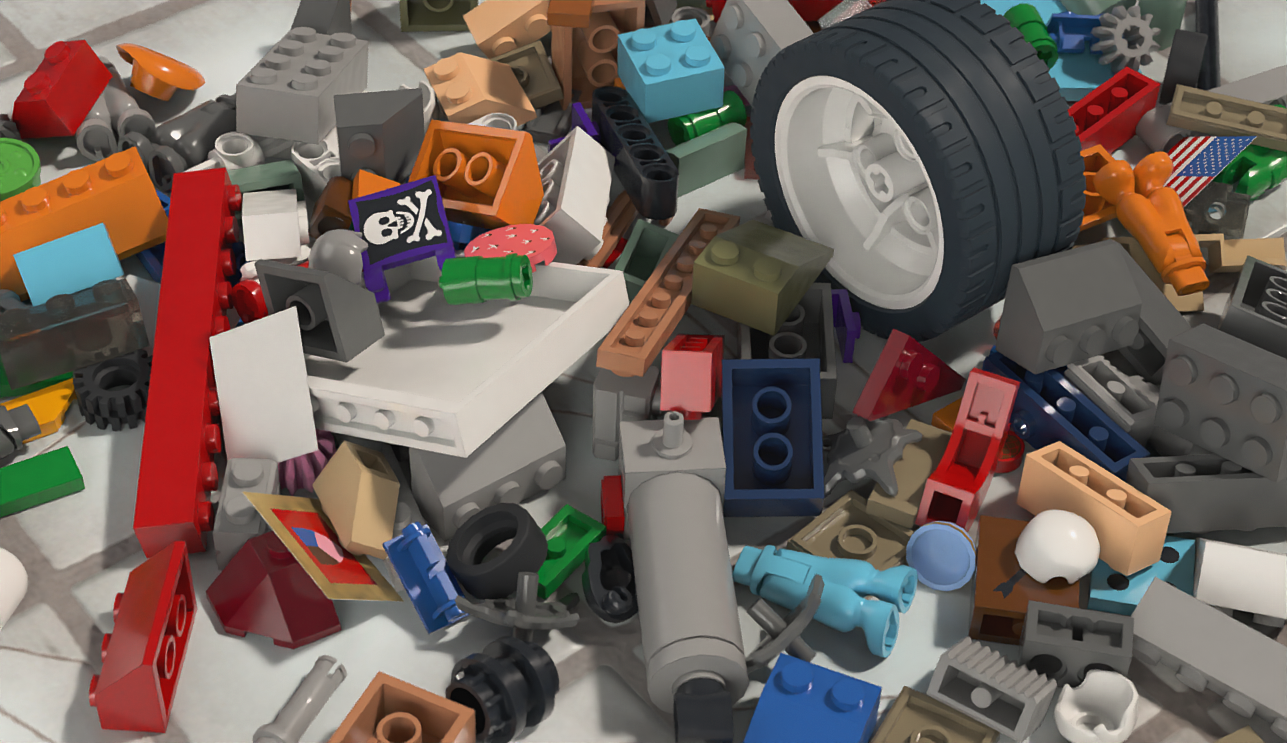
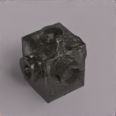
[1184,182,1251,240]

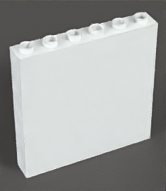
[303,250,630,458]

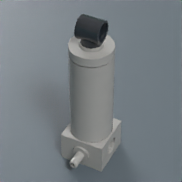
[618,411,749,743]

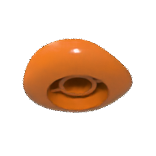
[116,43,205,102]

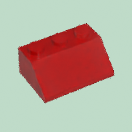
[89,541,197,733]

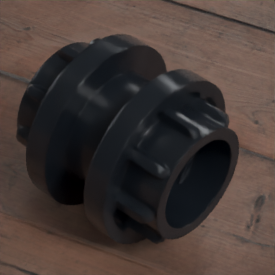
[445,636,560,743]

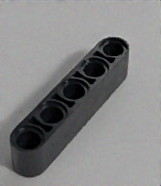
[591,86,679,220]

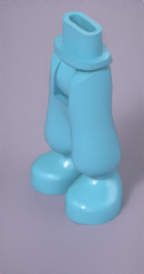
[732,545,918,658]

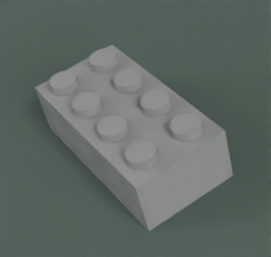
[709,0,814,108]
[236,27,368,145]

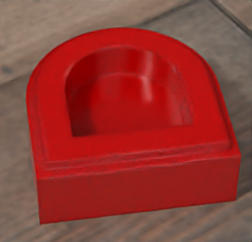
[601,475,625,535]

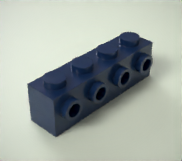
[983,351,1150,482]

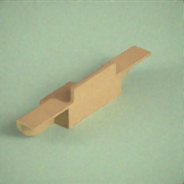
[1072,233,1287,312]

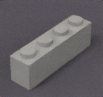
[1131,577,1287,741]

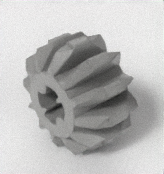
[1091,5,1161,73]

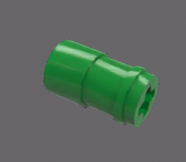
[1003,3,1059,69]
[668,90,747,146]
[438,253,533,305]

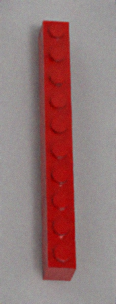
[133,167,242,558]

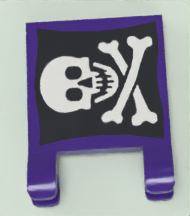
[348,175,457,304]

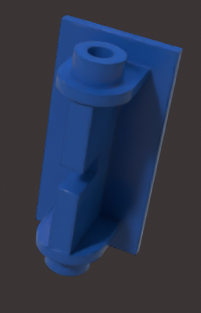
[1046,12,1125,55]
[382,521,471,634]

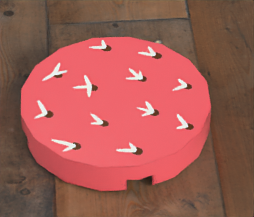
[464,224,557,273]

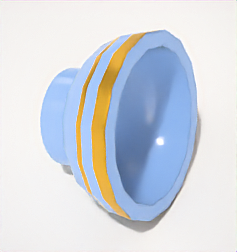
[906,521,977,591]

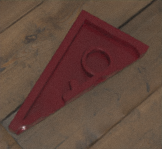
[852,329,966,421]

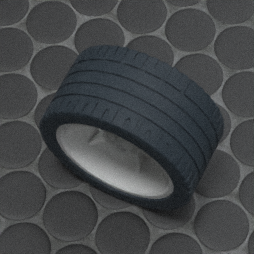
[750,0,1086,342]

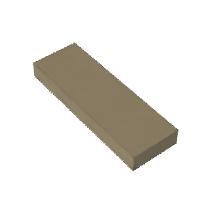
[1166,84,1287,152]
[865,419,952,529]

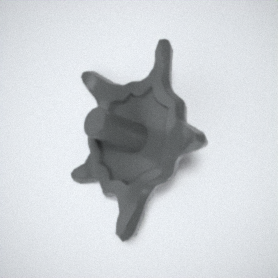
[822,416,923,498]
[455,572,580,642]
[745,574,825,673]

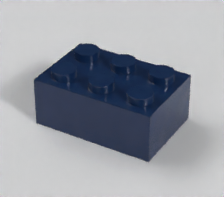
[721,358,824,517]

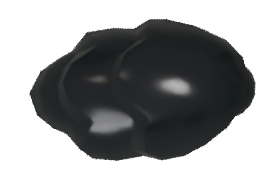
[581,534,639,624]

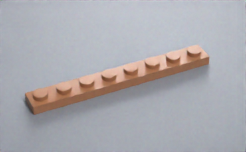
[596,208,740,377]

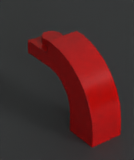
[915,367,1020,532]

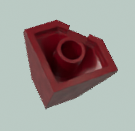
[205,530,341,650]

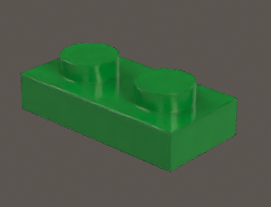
[537,504,606,600]

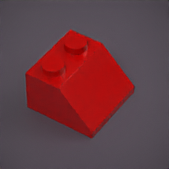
[11,40,113,139]

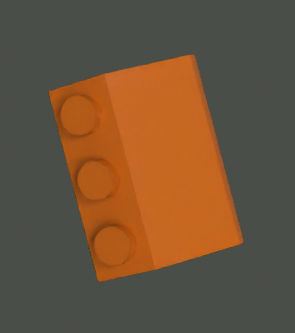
[408,120,544,230]

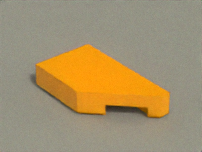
[0,377,77,444]

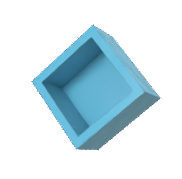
[617,18,725,123]
[13,223,125,312]

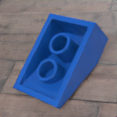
[743,653,882,743]

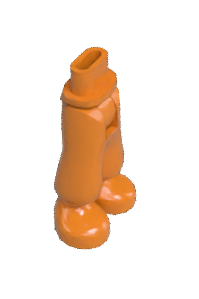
[1093,151,1210,296]

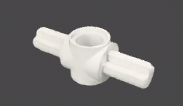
[184,131,294,172]

